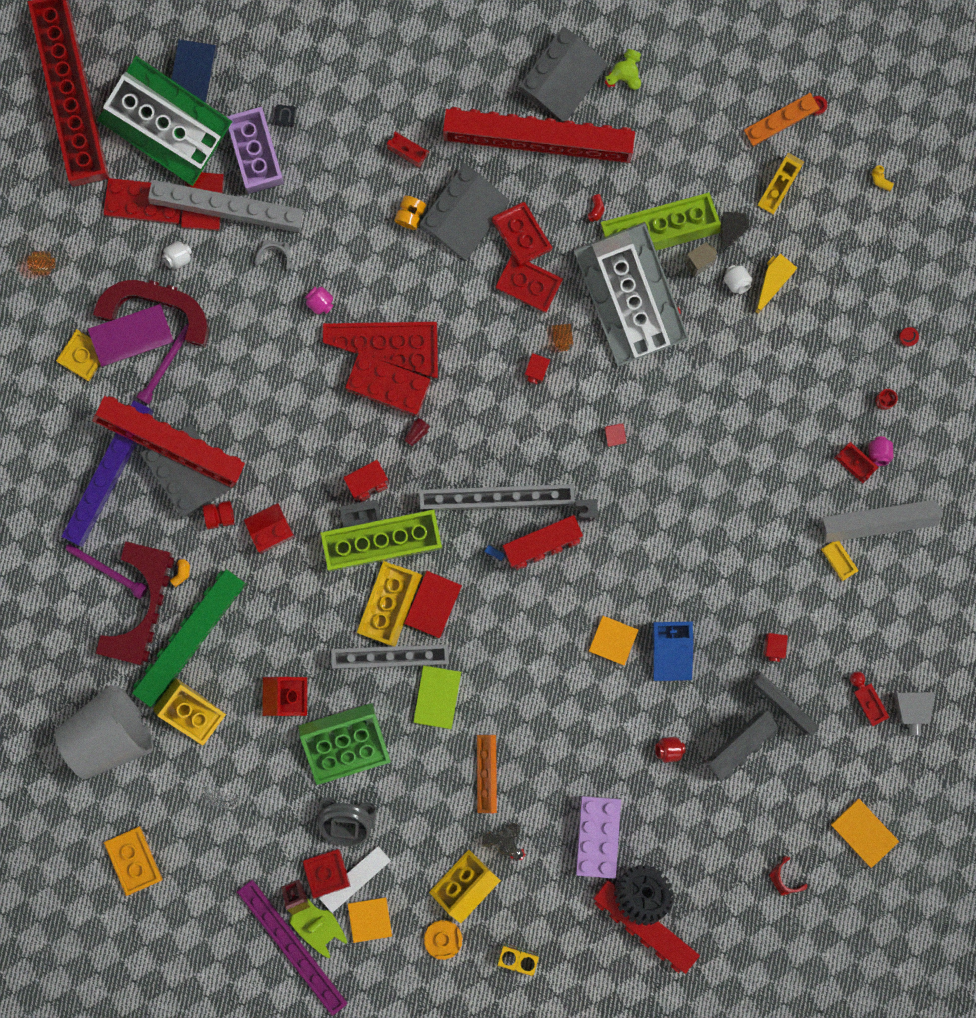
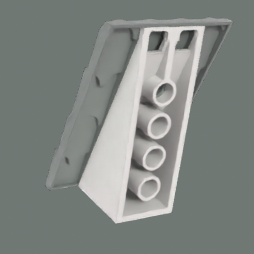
[574,222,689,366]

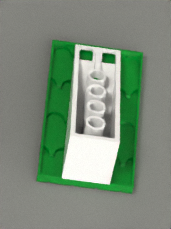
[97,55,233,186]

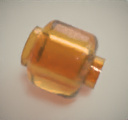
[27,251,55,275]

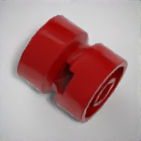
[203,501,235,530]

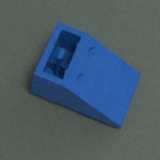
[652,621,693,681]

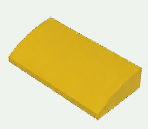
[357,561,422,647]

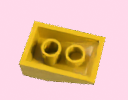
[153,678,226,745]

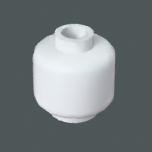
[162,241,192,269]
[724,265,752,294]

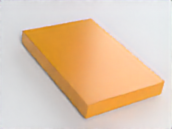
[830,798,899,868]
[103,826,163,896]

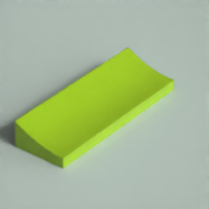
[601,192,721,251]

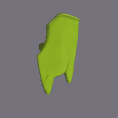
[289,899,347,958]

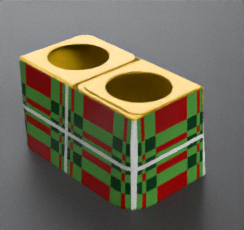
[496,943,539,976]

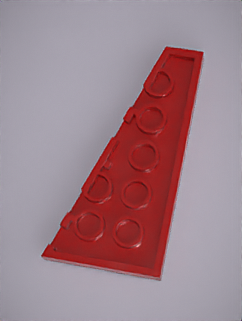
[323,322,438,379]

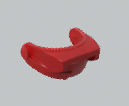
[768,856,808,896]

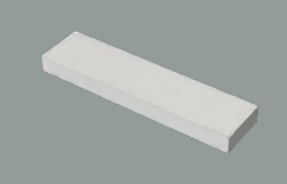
[319,846,391,913]

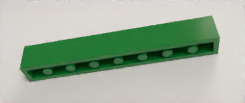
[132,569,247,707]

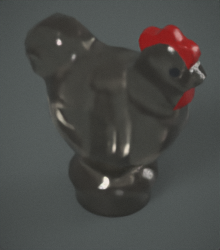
[482,823,526,861]

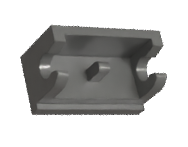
[574,499,599,522]
[339,500,382,528]

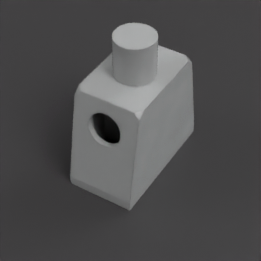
[894,692,934,735]

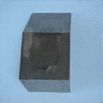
[720,212,749,253]

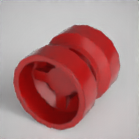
[875,389,898,410]

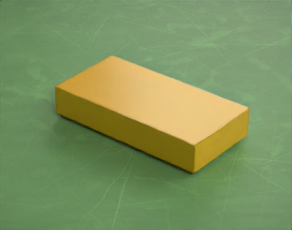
[821,541,859,581]

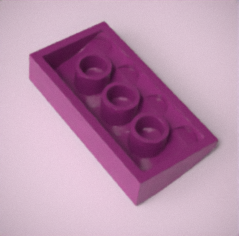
[88,304,174,367]

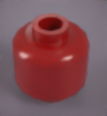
[655,736,686,763]

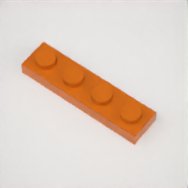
[744,93,820,147]
[477,735,497,813]

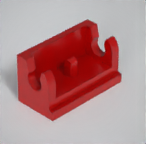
[387,131,429,168]
[834,442,879,484]

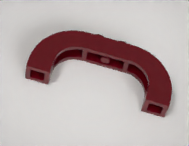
[93,280,209,348]

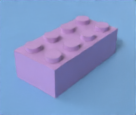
[227,107,284,194]
[575,796,621,878]

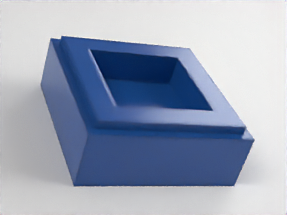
[485,545,505,562]

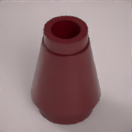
[404,417,431,446]

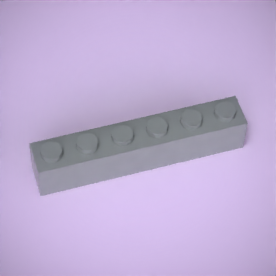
[331,644,449,669]

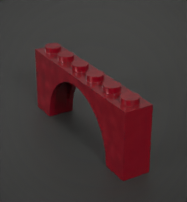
[96,541,175,665]

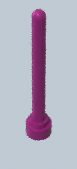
[136,324,189,405]
[66,544,148,599]

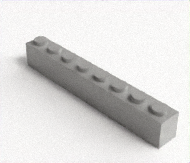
[148,180,303,233]
[420,484,575,511]

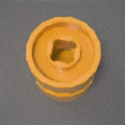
[394,195,426,230]

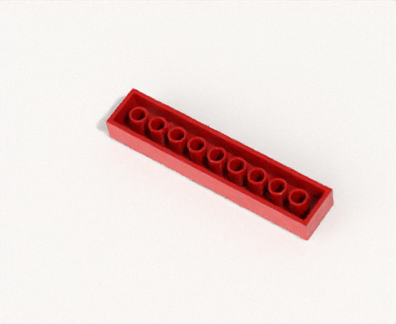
[28,0,110,187]
[443,107,635,163]

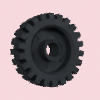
[614,865,674,926]

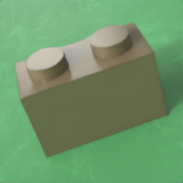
[684,242,717,277]

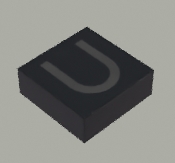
[275,104,296,127]

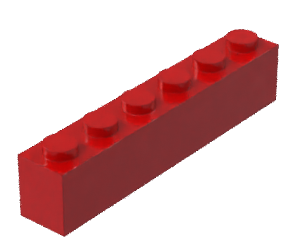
[593,879,700,974]

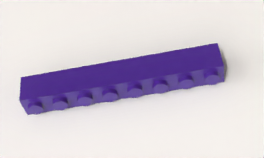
[61,400,154,547]

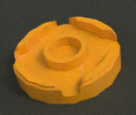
[424,920,463,960]

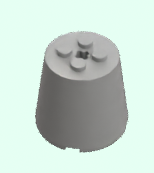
[55,685,153,780]

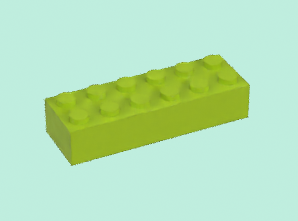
[321,510,442,572]

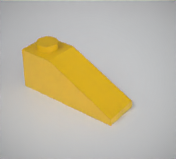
[758,153,804,215]
[755,253,797,314]

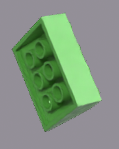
[298,703,391,785]

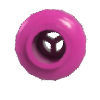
[305,286,333,315]
[868,436,894,466]

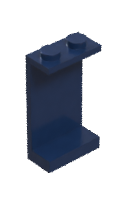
[171,39,218,102]

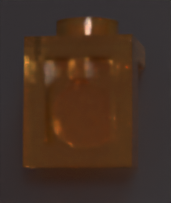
[552,324,574,351]

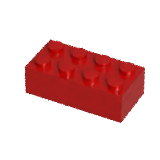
[345,352,431,418]
[502,515,583,571]

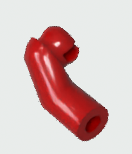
[587,194,605,222]

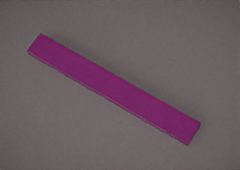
[237,879,348,1016]

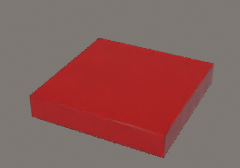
[302,849,351,899]

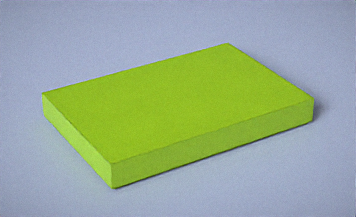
[413,665,461,729]

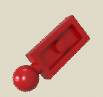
[850,671,890,727]

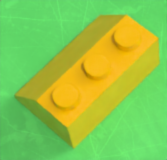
[429,850,501,924]

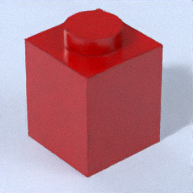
[524,353,550,385]
[764,633,788,662]

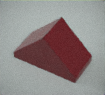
[281,879,310,915]

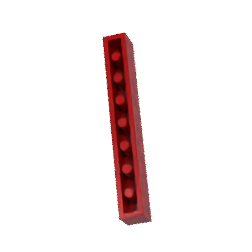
[92,395,245,488]

